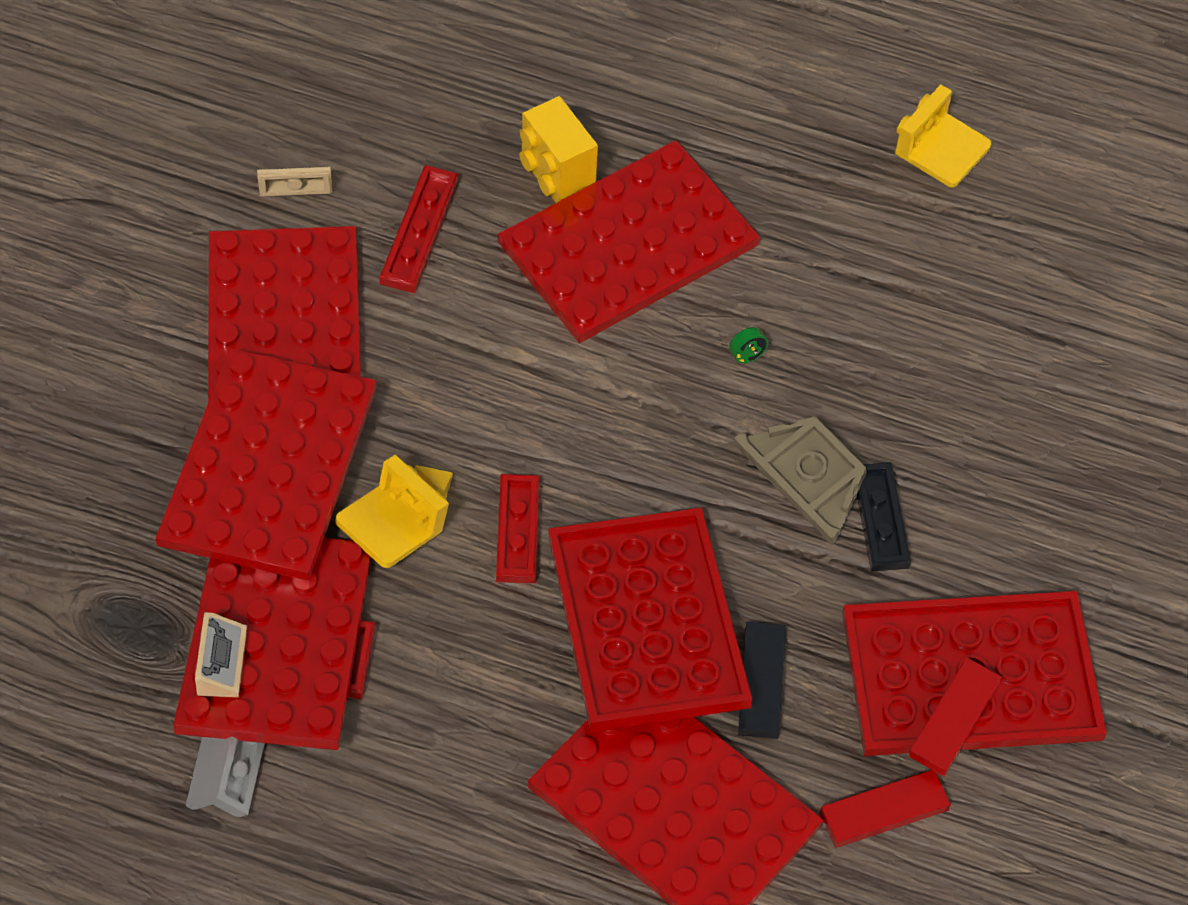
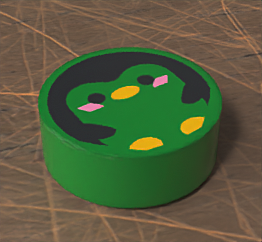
[729,327,768,364]

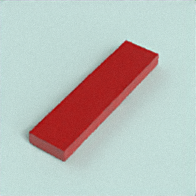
[379,165,459,294]

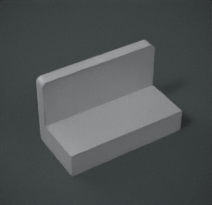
[186,736,265,817]

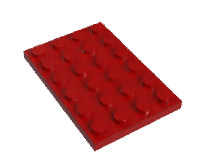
[498,140,760,344]
[208,226,361,402]
[155,348,377,581]
[548,507,752,732]
[173,538,372,750]
[842,591,1107,756]
[528,717,824,905]

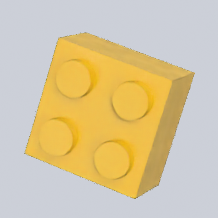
[519,96,598,203]

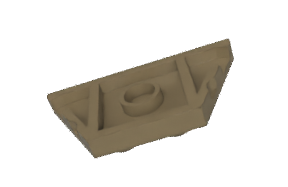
[734,416,866,545]

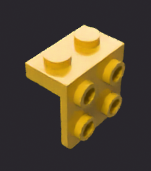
[895,84,991,188]
[336,455,449,568]

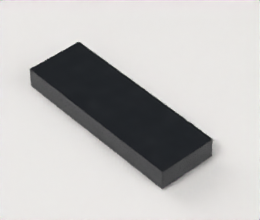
[857,462,911,572]
[738,621,786,739]

